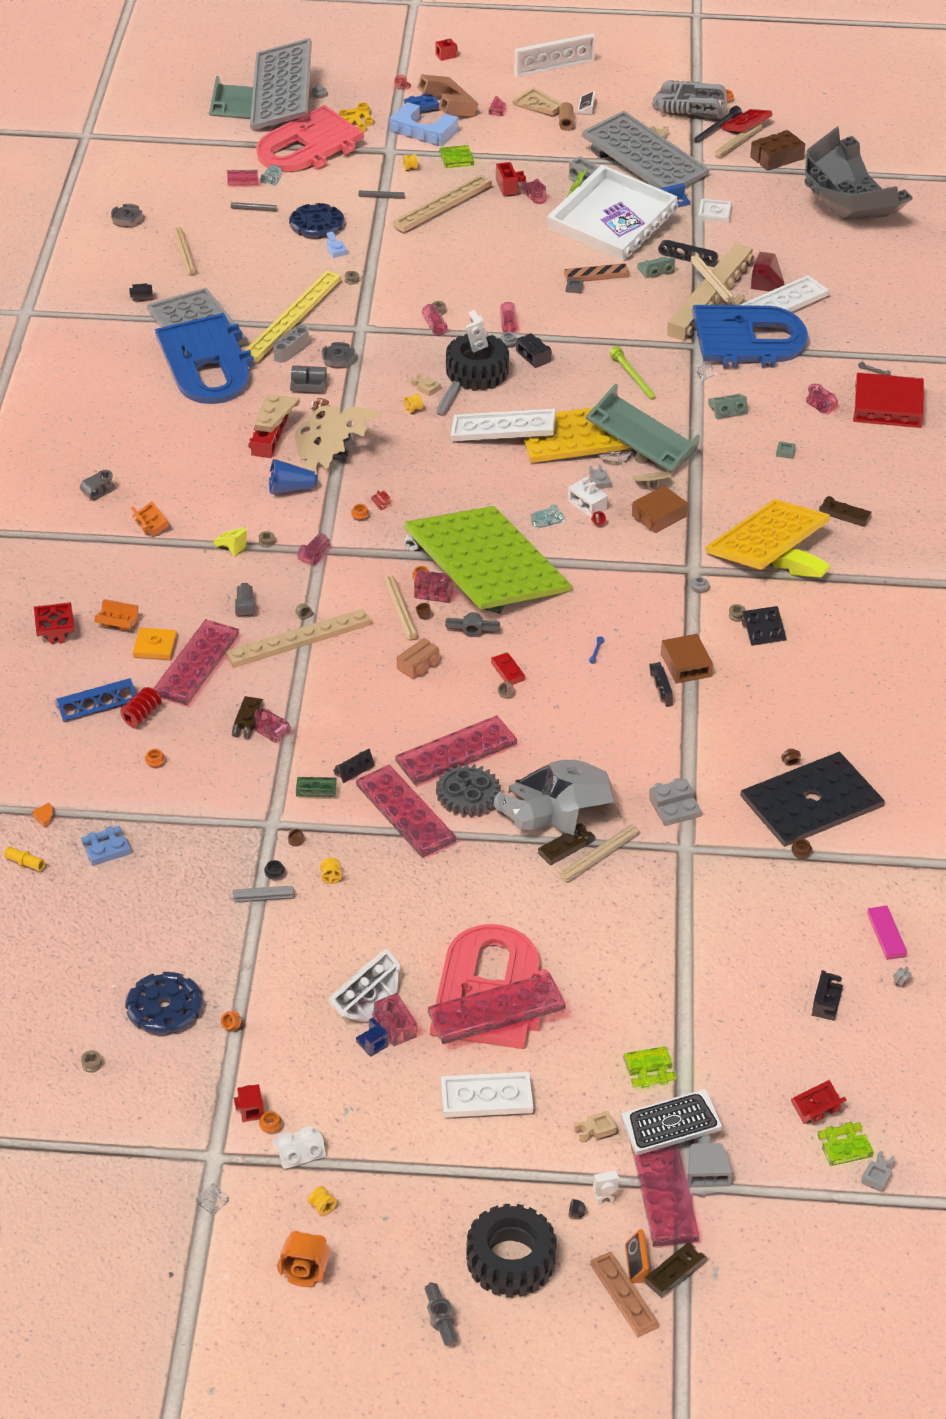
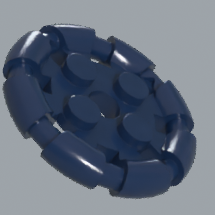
[289,203,345,238]
[125,971,204,1035]

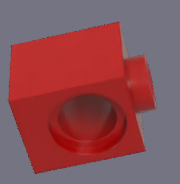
[435,38,458,61]

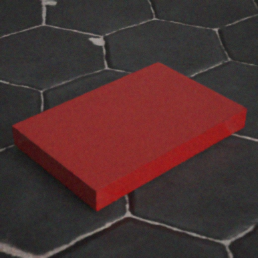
[721,109,773,132]

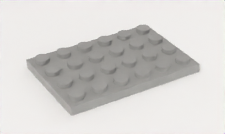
[147,288,247,355]

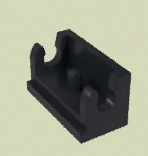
[811,970,843,1021]

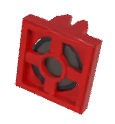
[34,602,75,644]

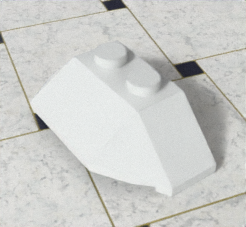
[328,948,400,1023]

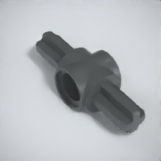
[445,612,500,637]
[424,1282,457,1347]

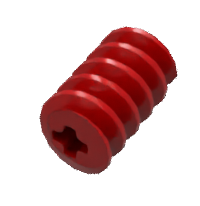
[120,687,162,728]

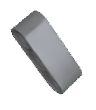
[274,325,310,363]

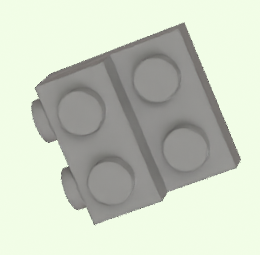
[649,778,702,826]

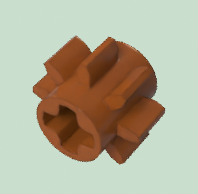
[310,398,331,418]

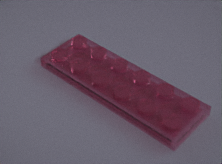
[153,619,239,705]
[395,715,517,785]
[356,764,456,858]
[428,973,566,1044]
[629,1139,700,1247]

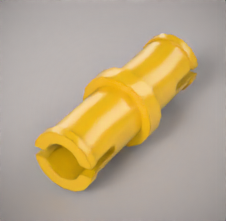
[4,846,45,872]

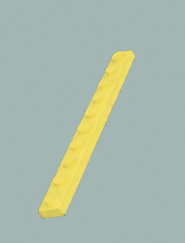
[245,271,341,363]

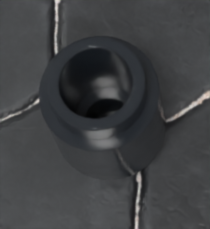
[129,283,153,301]

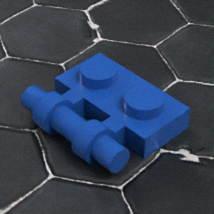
[404,94,439,112]

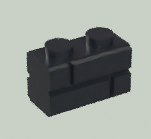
[516,333,552,368]

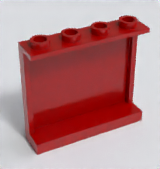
[853,372,924,428]

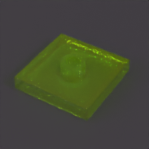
[439,145,474,168]

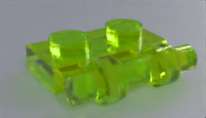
[623,1046,676,1088]
[817,1122,874,1166]

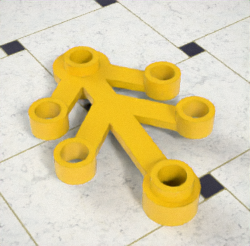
[339,102,373,133]

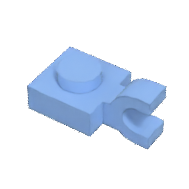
[327,232,347,258]

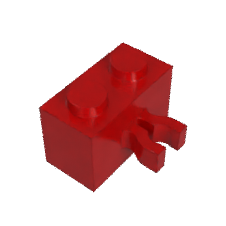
[496,162,526,196]

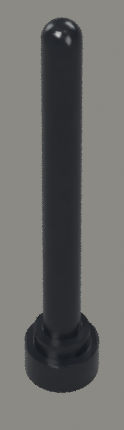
[694,105,742,143]

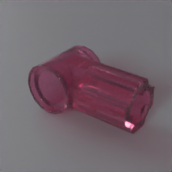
[297,533,330,565]

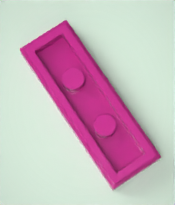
[867,905,907,960]

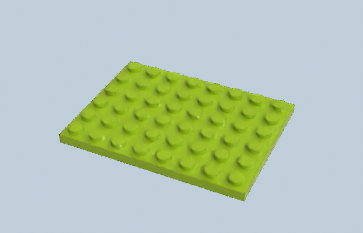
[404,506,572,610]

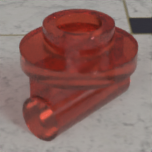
[394,74,411,89]
[371,490,391,510]

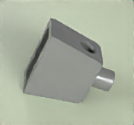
[687,1135,732,1188]

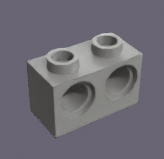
[569,157,599,184]

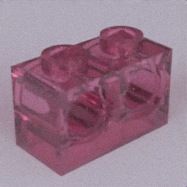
[414,570,454,603]
[372,993,418,1047]

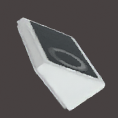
[578,91,595,115]

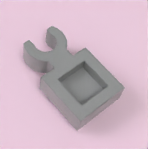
[589,465,611,489]
[861,1151,895,1191]

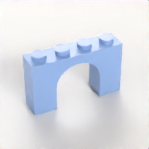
[390,102,458,147]

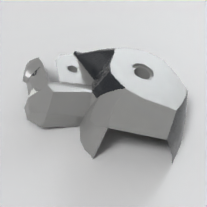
[493,760,621,835]

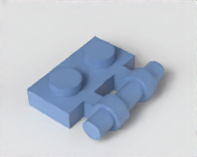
[80,826,131,866]

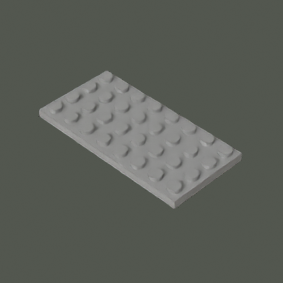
[250,38,312,130]
[582,110,710,189]

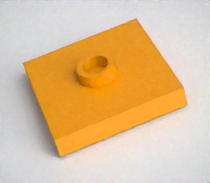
[133,627,177,660]

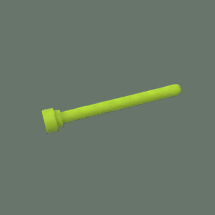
[609,346,655,399]

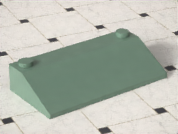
[209,76,295,122]
[585,383,700,472]

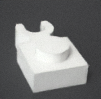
[593,1171,619,1205]

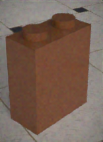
[632,485,688,533]
[661,634,713,684]

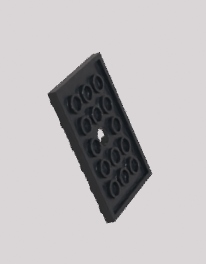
[740,751,885,847]

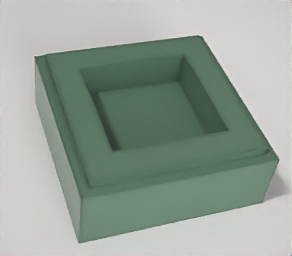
[776,441,796,459]

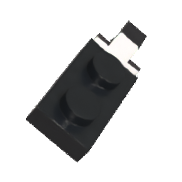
[649,662,673,707]

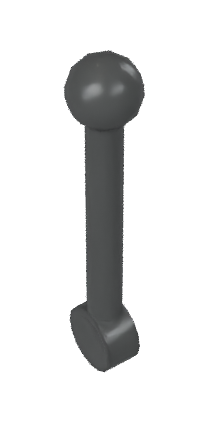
[858,361,891,375]

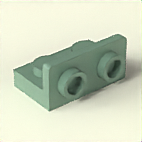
[637,257,675,278]
[708,393,748,418]

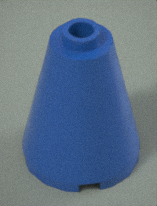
[269,459,318,495]

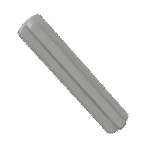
[436,381,460,415]
[232,885,294,902]

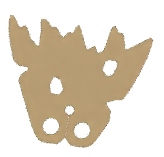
[295,406,382,474]

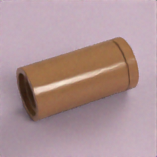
[559,102,574,131]

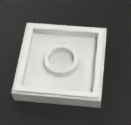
[698,199,732,223]

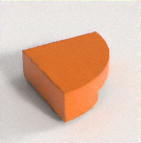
[32,802,53,827]

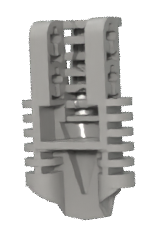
[652,80,727,119]

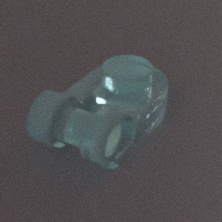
[260,165,281,185]
[531,504,565,528]

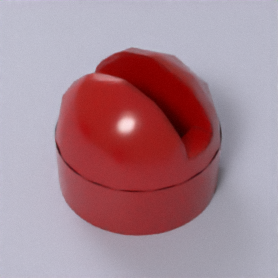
[591,511,606,525]

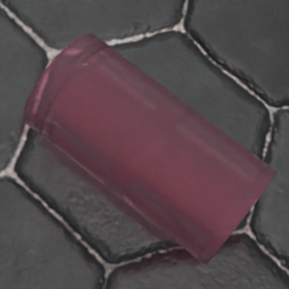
[227,170,258,185]
[500,302,518,333]
[421,304,448,336]

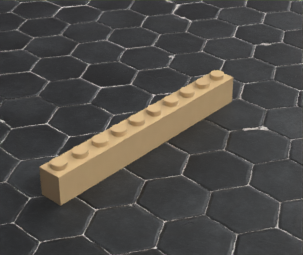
[667,243,754,341]

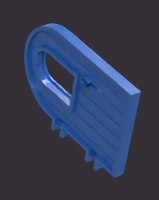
[692,305,808,368]
[155,313,254,404]

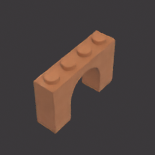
[417,74,479,117]

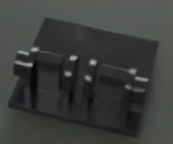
[742,606,787,646]

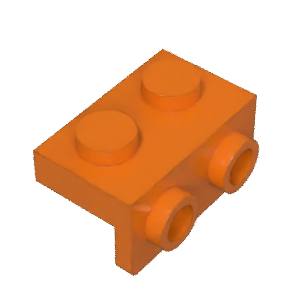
[131,501,170,537]
[95,599,139,630]

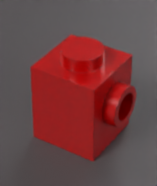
[234,1084,264,1123]

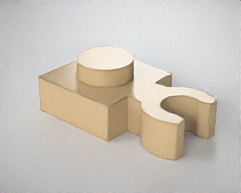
[411,374,441,396]
[574,1111,617,1141]

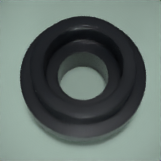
[264,860,285,879]

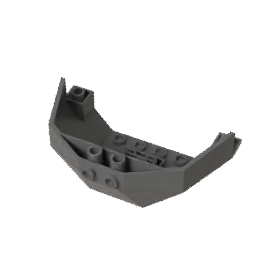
[804,126,913,219]

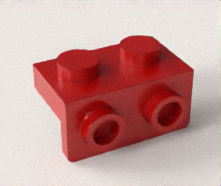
[791,1079,847,1124]

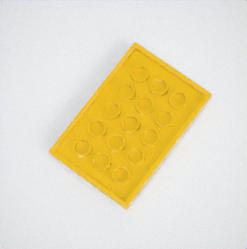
[523,406,632,463]
[705,499,830,570]

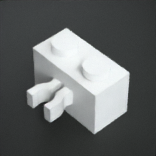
[568,477,608,517]

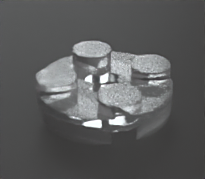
[598,449,632,466]

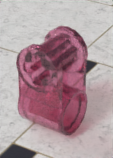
[522,179,546,204]
[806,384,838,413]
[254,708,291,743]

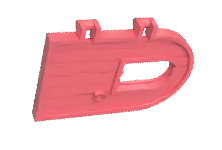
[256,105,364,172]
[430,924,549,1049]

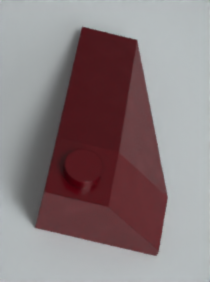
[750,252,784,292]

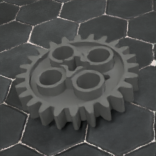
[436,764,501,816]

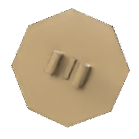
[634,472,671,487]

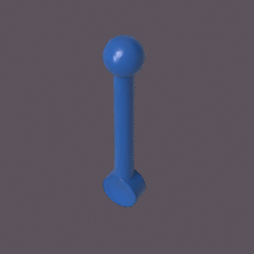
[589,636,604,664]

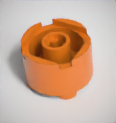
[277,1231,330,1287]

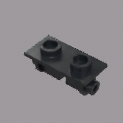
[333,748,375,783]

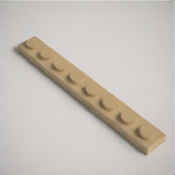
[393,175,492,232]
[226,608,371,668]

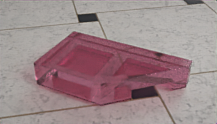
[489,96,506,116]

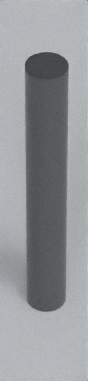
[358,190,405,198]
[231,202,277,211]

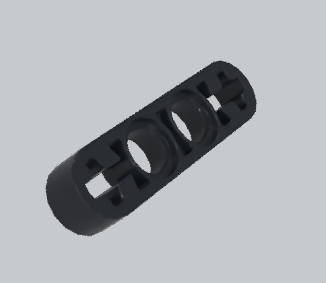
[658,240,719,267]

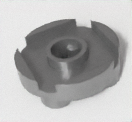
[111,204,143,228]
[322,342,355,368]

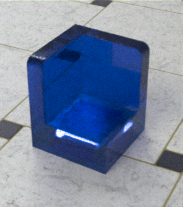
[356,1017,388,1057]

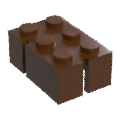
[750,130,806,171]

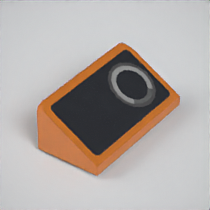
[625,1229,649,1284]

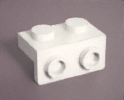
[465,310,488,352]
[272,1126,326,1169]

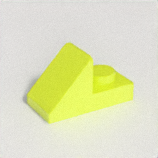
[213,527,247,556]

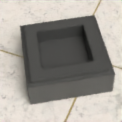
[566,279,584,294]

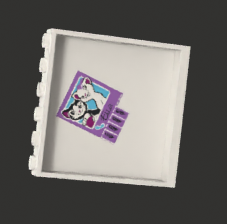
[547,165,678,261]

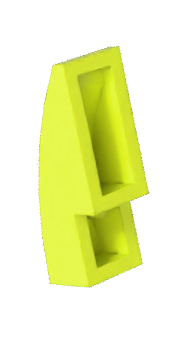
[772,548,830,577]

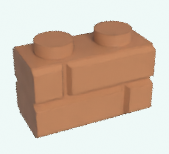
[397,638,439,679]

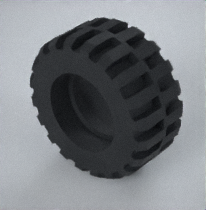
[446,334,509,391]
[466,1203,557,1297]

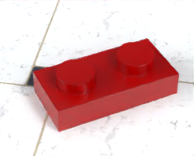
[491,652,525,686]

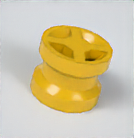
[403,154,418,170]
[404,393,423,413]
[320,858,342,884]
[308,1186,337,1216]

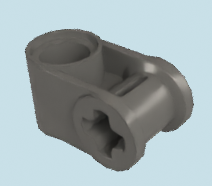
[80,470,114,501]

